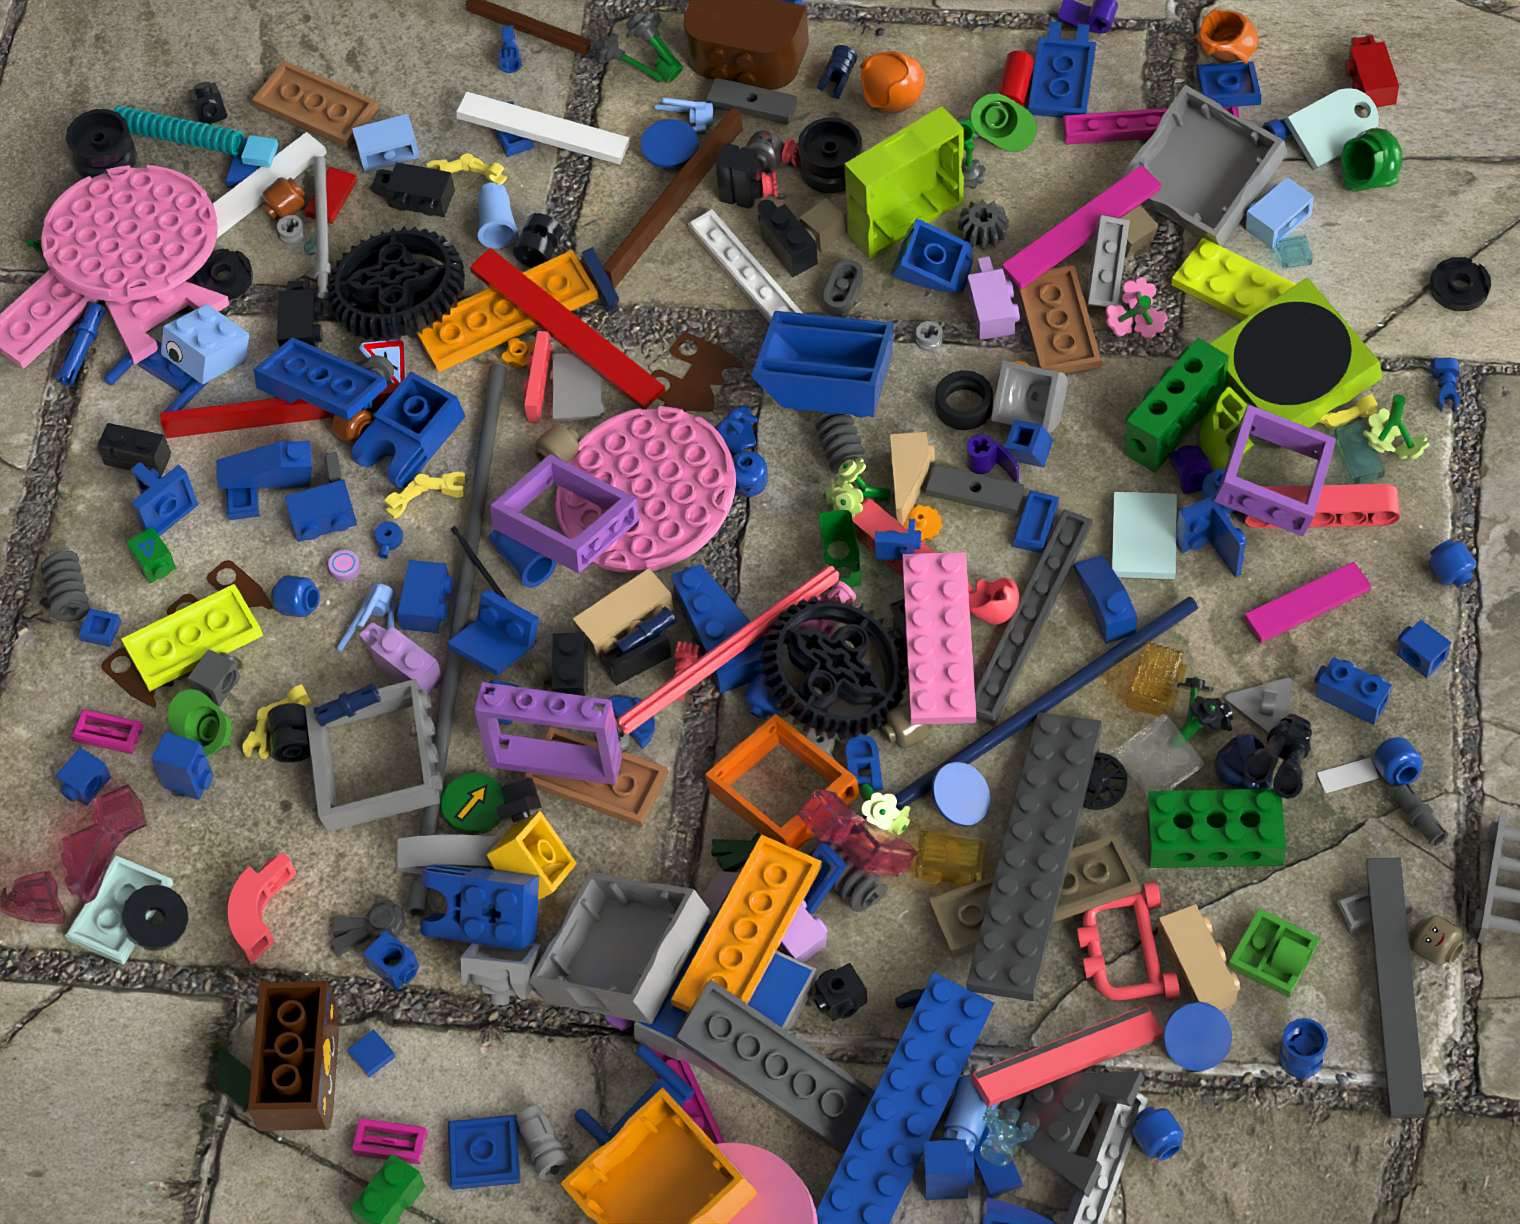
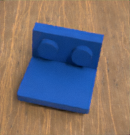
[1176,496,1247,577]
[447,589,539,675]

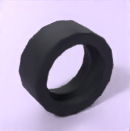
[935,370,993,430]

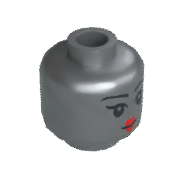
[745,130,784,174]

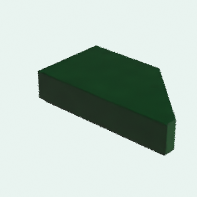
[219,1047,252,1112]

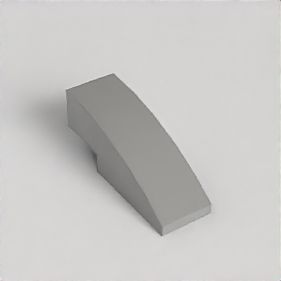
[395,835,501,874]

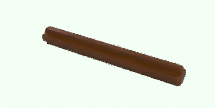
[465,0,591,55]

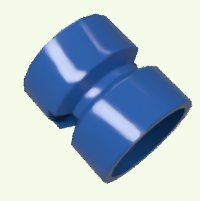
[1279,1018,1328,1079]

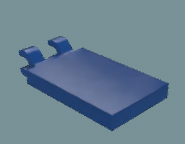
[1028,21,1096,118]

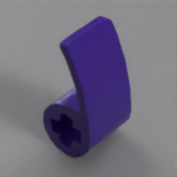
[1058,0,1118,33]
[967,435,1019,483]

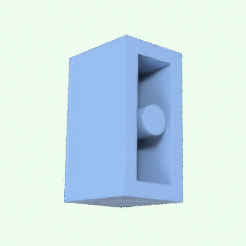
[352,114,420,172]
[1245,177,1314,249]

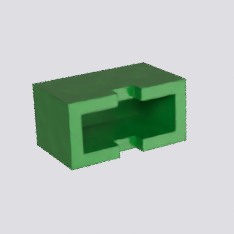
[350,1154,425,1224]

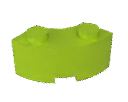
[1200,387,1254,470]

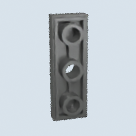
[706,78,797,124]
[926,464,1024,516]

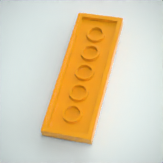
[416,250,599,373]
[671,834,822,1012]

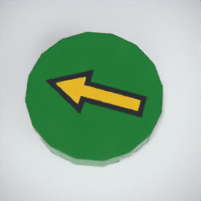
[441,773,506,835]

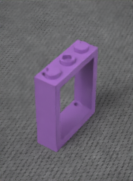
[1214,404,1336,537]
[490,454,639,574]

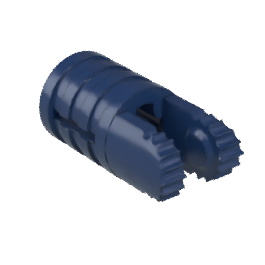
[816,45,858,99]

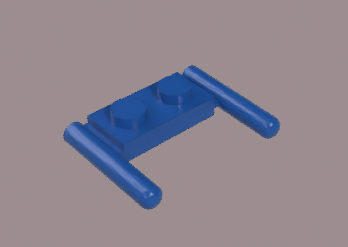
[104,336,208,412]
[574,1044,695,1146]

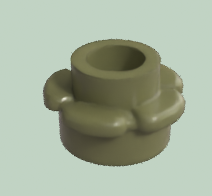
[527,658,552,689]

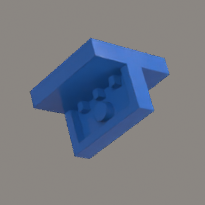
[131,462,199,536]

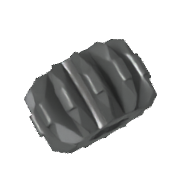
[958,198,1009,250]

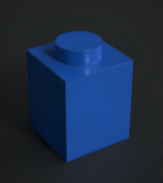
[1004,420,1054,468]

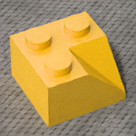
[486,811,577,900]

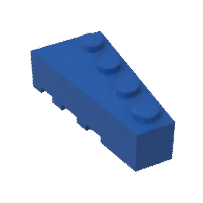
[671,564,765,694]

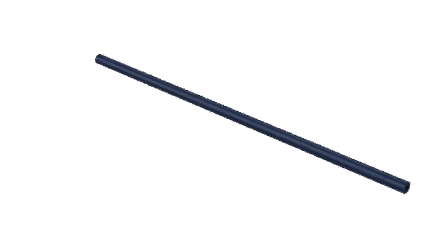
[807,596,1198,856]

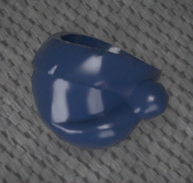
[1215,734,1273,789]

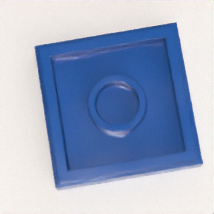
[1196,61,1261,108]
[448,1115,520,1190]

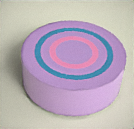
[328,550,360,582]

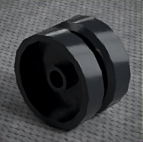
[66,109,137,178]
[798,117,862,193]

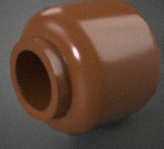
[262,177,306,219]
[331,408,375,446]

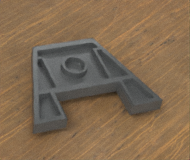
[1009,1071,1145,1198]

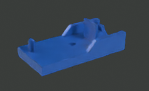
[253,337,387,420]

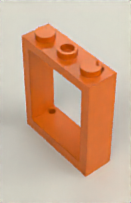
[705,714,860,850]

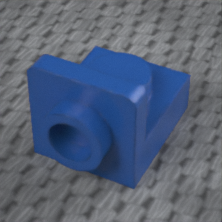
[875,519,921,561]

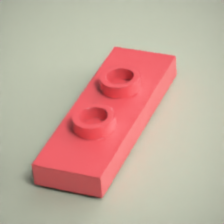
[523,331,552,423]

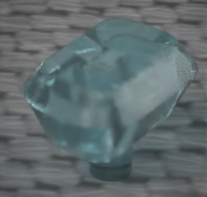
[304,235,317,255]

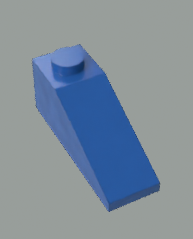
[216,441,312,489]
[1073,555,1137,644]

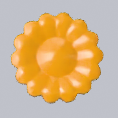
[904,505,942,542]

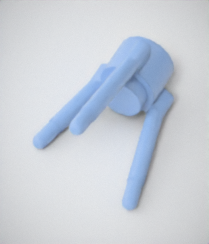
[654,98,713,132]
[337,584,398,652]

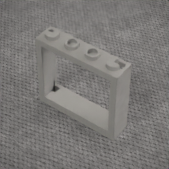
[305,679,443,832]

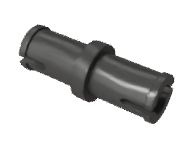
[1392,783,1448,847]

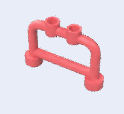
[1077,881,1180,1001]

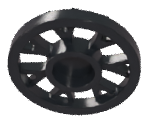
[1083,752,1128,810]

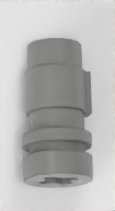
[516,1106,571,1180]

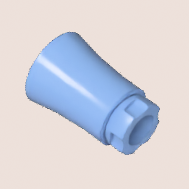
[477,182,519,249]

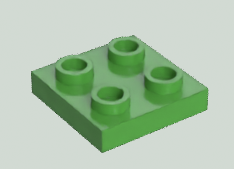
[1228,908,1320,997]

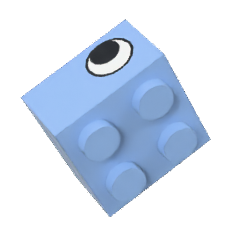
[161,304,249,385]

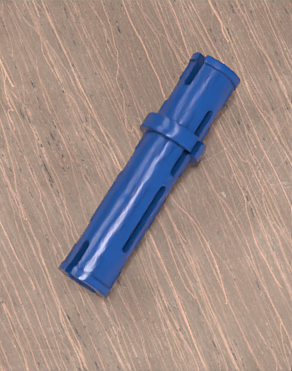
[55,302,106,386]

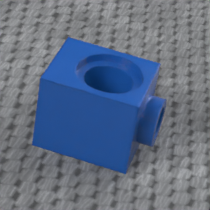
[1397,620,1451,678]
[55,747,112,806]
[363,930,419,990]

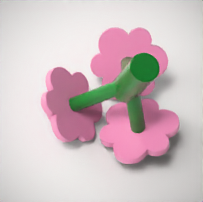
[1106,277,1168,339]

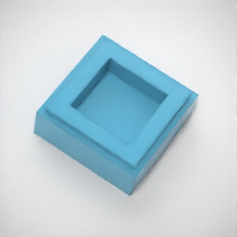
[241,135,278,168]

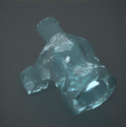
[980,1106,1036,1166]

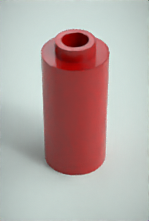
[997,51,1034,106]

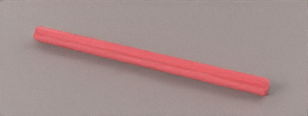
[617,565,839,734]

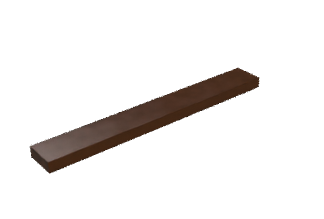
[603,107,743,289]

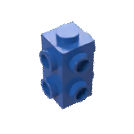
[1314,657,1392,725]

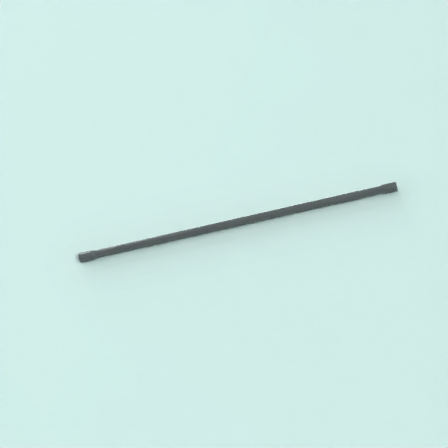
[406,364,507,916]

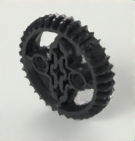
[327,226,465,343]
[759,595,908,740]

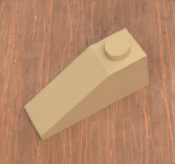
[890,432,935,526]

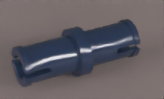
[614,606,677,656]
[314,682,381,727]

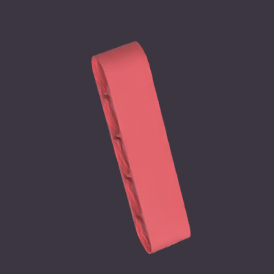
[1245,484,1400,528]
[852,497,972,593]

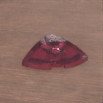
[0,871,65,924]

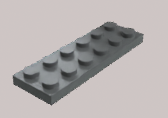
[673,979,875,1153]

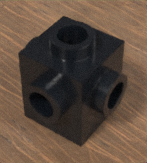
[813,963,868,1022]

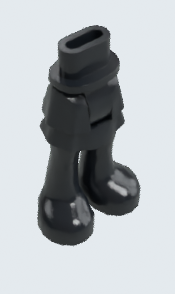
[1243,714,1312,799]

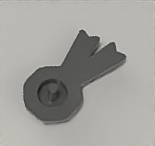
[329,900,406,957]

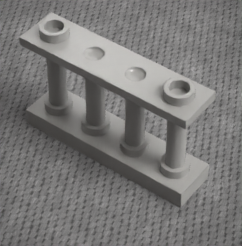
[1473,810,1520,943]

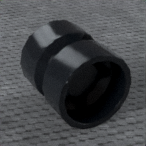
[513,213,563,268]
[267,703,311,763]

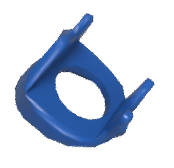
[714,405,759,455]

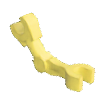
[426,153,507,184]
[1318,394,1378,431]
[384,471,466,519]
[242,684,312,759]

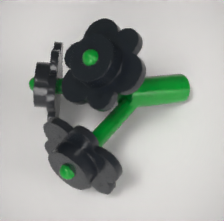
[1170,676,1233,751]

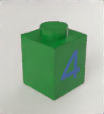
[126,527,177,584]

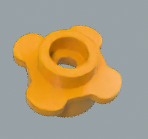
[502,338,535,368]

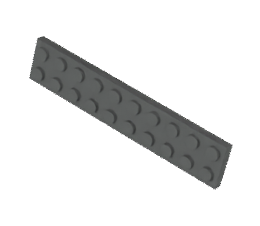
[966,712,1102,1001]

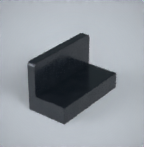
[600,634,671,686]

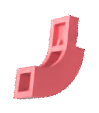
[228,852,296,964]

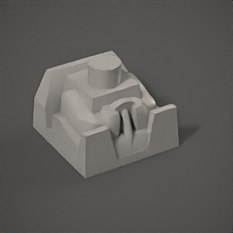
[991,360,1068,433]
[460,943,542,1005]

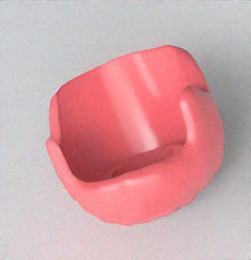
[969,577,1019,625]

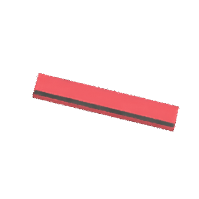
[971,1005,1164,1107]

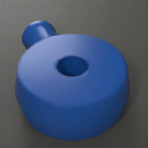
[374,522,403,559]

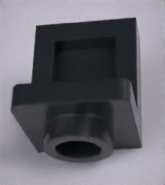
[188,82,228,124]
[496,778,542,823]

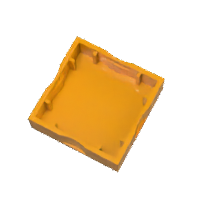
[560,1087,758,1224]

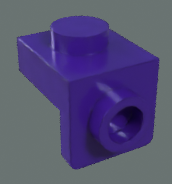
[1168,445,1211,494]

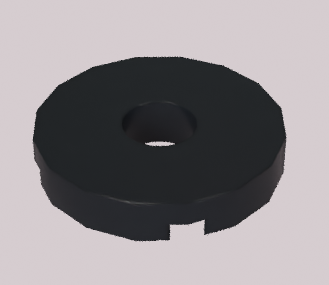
[194,249,254,301]
[1429,257,1491,311]
[121,884,189,951]

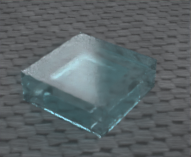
[1276,235,1313,269]

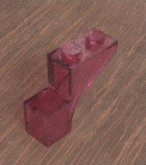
[61,784,147,904]
[797,789,918,877]

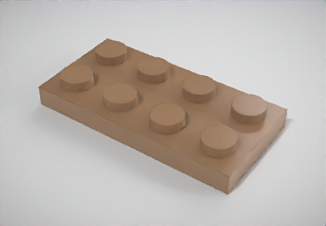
[252,60,379,148]
[1017,265,1102,374]
[523,726,668,827]

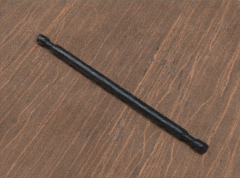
[450,526,537,643]

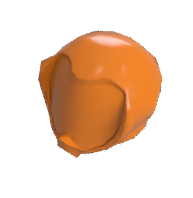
[1194,9,1259,64]
[860,51,925,113]

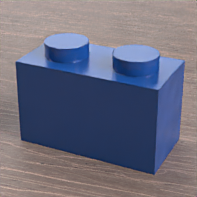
[285,479,357,542]
[397,560,453,633]
[151,732,213,800]
[923,1139,974,1200]

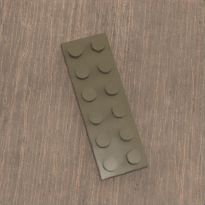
[929,833,1141,958]

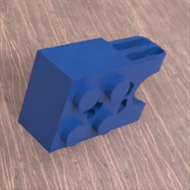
[352,371,466,488]
[420,864,539,950]

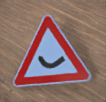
[359,339,406,384]

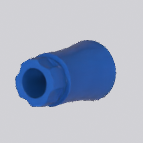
[489,529,557,588]

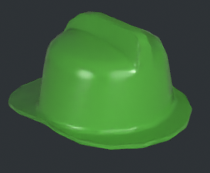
[971,93,1037,152]
[168,689,232,756]

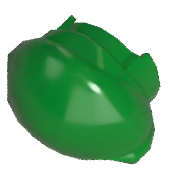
[1341,127,1402,192]

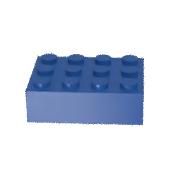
[752,311,894,418]

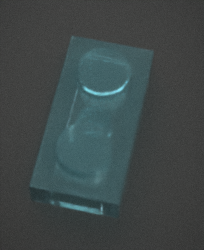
[1334,421,1385,484]

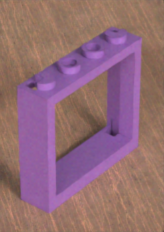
[474,682,622,785]

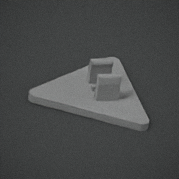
[1225,677,1293,735]

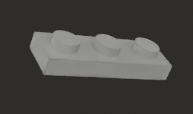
[1086,215,1130,309]

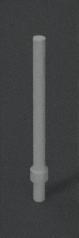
[314,156,332,299]

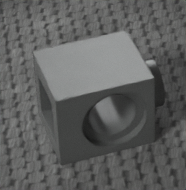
[187,649,240,707]

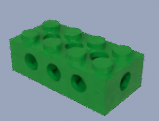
[1124,338,1229,473]
[1146,789,1286,868]

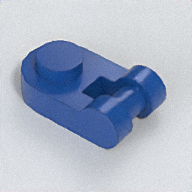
[846,735,883,791]

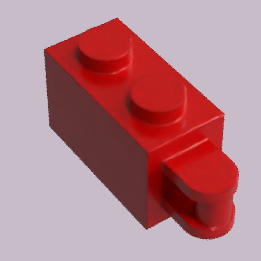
[1345,34,1399,110]

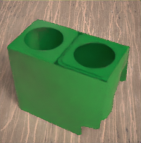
[819,510,862,590]

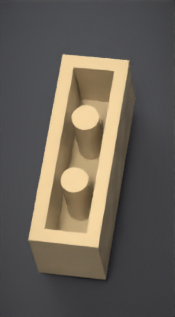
[572,568,674,660]
[1158,904,1241,1010]

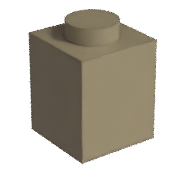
[800,197,847,252]
[1121,205,1159,258]

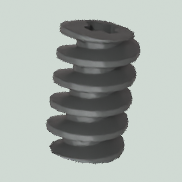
[815,413,868,475]
[40,551,90,622]
[829,838,888,912]

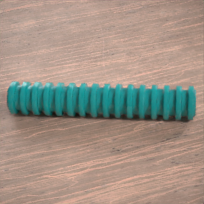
[113,105,244,156]

